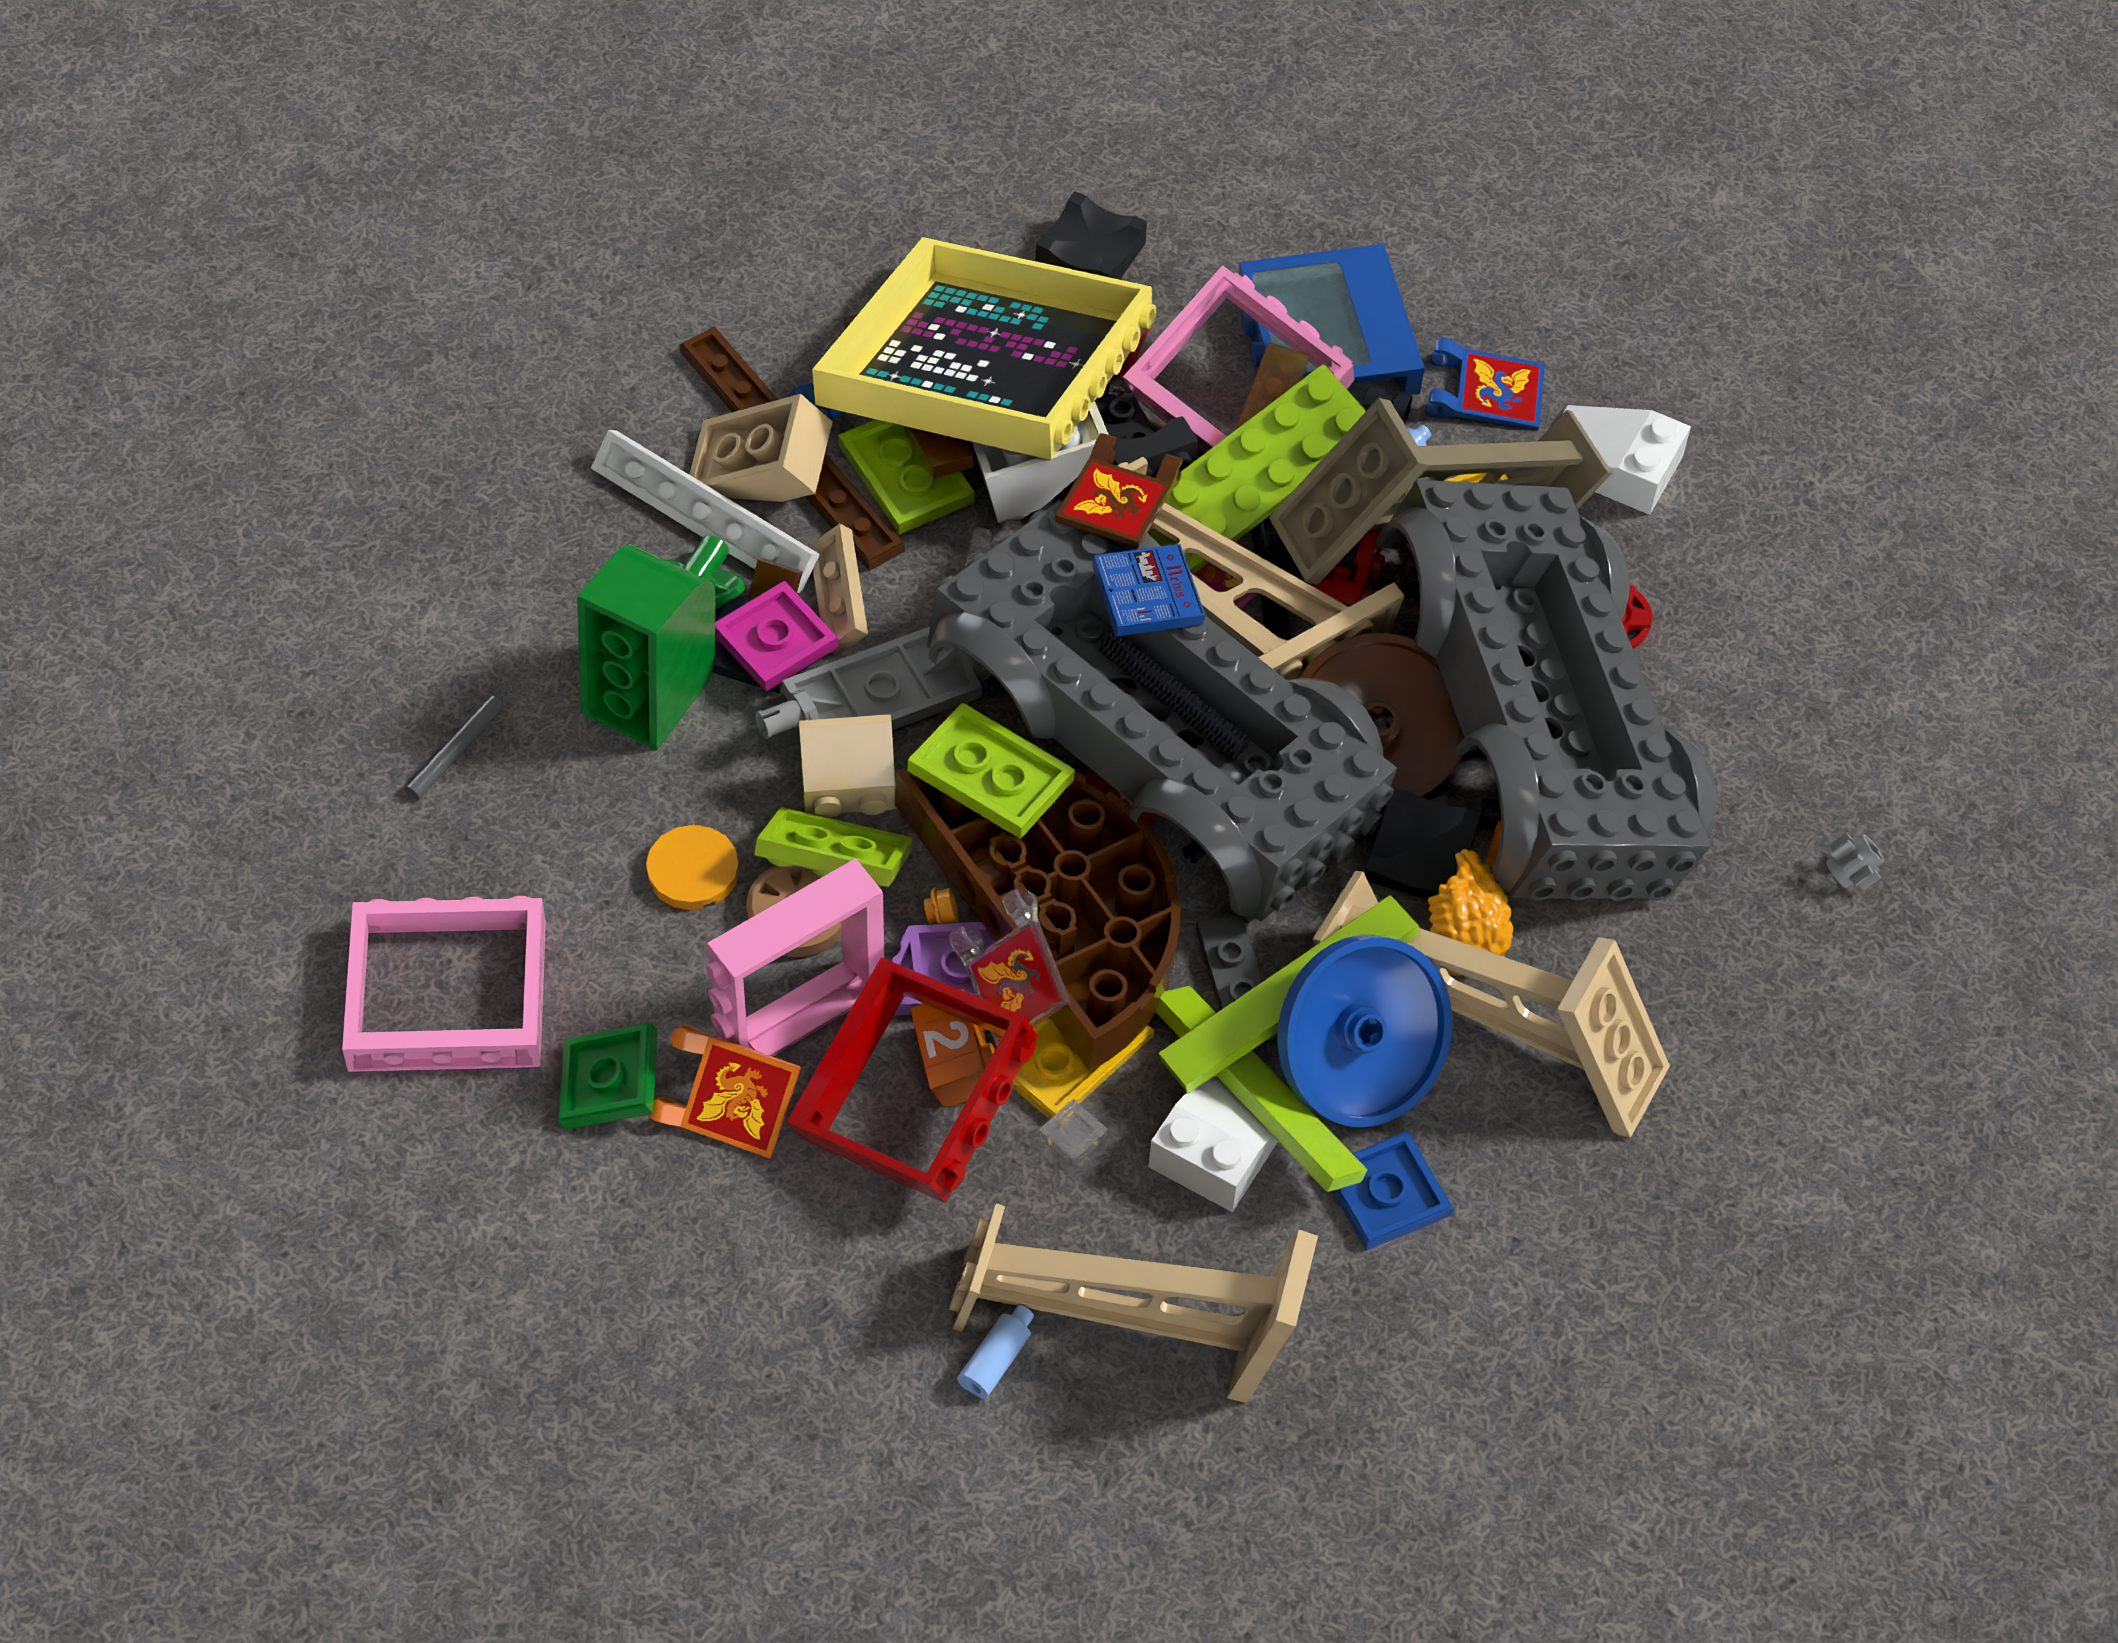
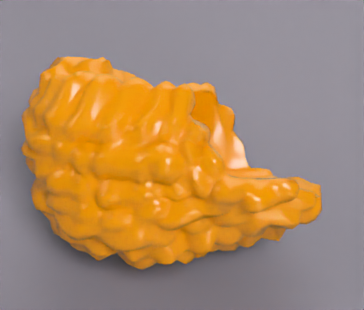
[1428,849,1513,977]

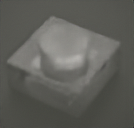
[1039,1099,1108,1168]

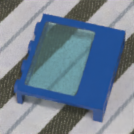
[1238,244,1425,403]

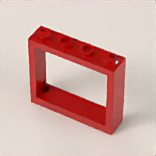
[787,957,1038,1203]

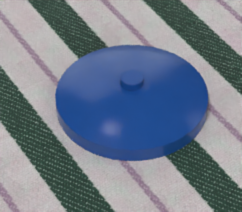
[1277,934,1452,1127]

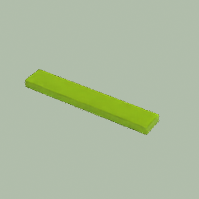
[1159,895,1420,1093]
[1156,986,1367,1192]

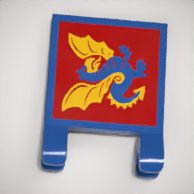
[1425,338,1545,430]

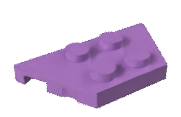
[892,922,1031,1015]

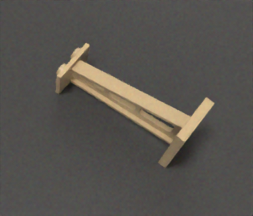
[1117,457,1405,680]
[1312,871,1670,1138]
[949,1203,1318,1403]

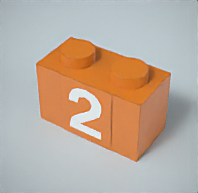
[910,989,995,1107]

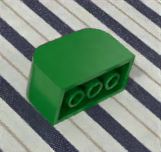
[577,544,715,750]

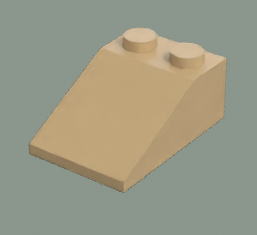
[689,394,832,502]

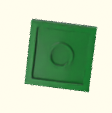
[558,1022,658,1129]

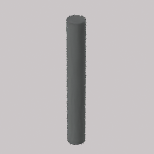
[405,695,504,800]

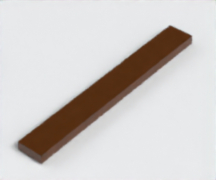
[679,326,905,571]

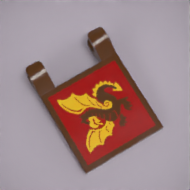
[1055,433,1182,548]

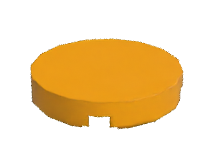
[646,825,739,910]

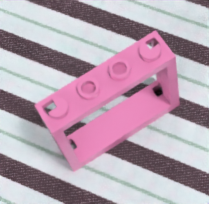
[1123,265,1354,453]
[706,858,884,1057]
[342,896,546,1072]

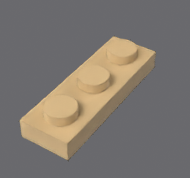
[809,523,868,655]

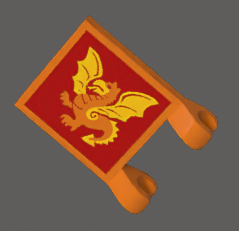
[648,1024,801,1159]

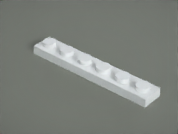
[591,430,820,593]

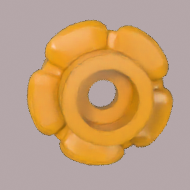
[924,887,959,925]

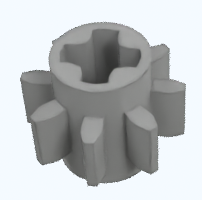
[1826,832,1884,891]

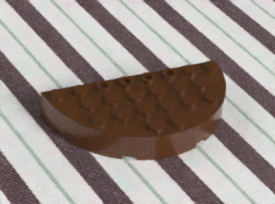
[895,768,1181,1071]

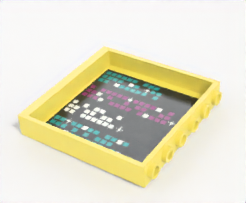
[812,237,1156,460]

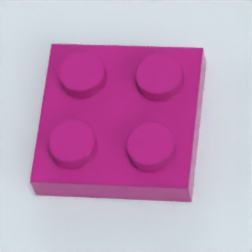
[715,581,838,692]

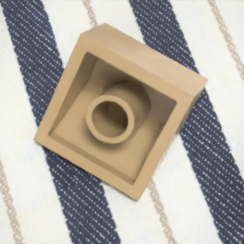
[799,714,896,818]

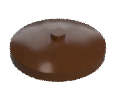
[1300,633,1464,810]

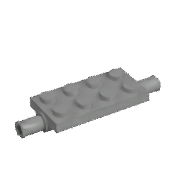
[755,627,982,739]

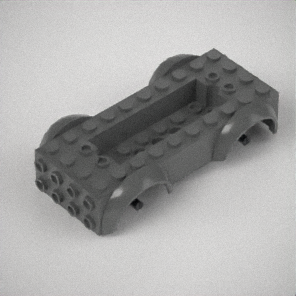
[1374,480,1717,901]
[927,500,1397,922]

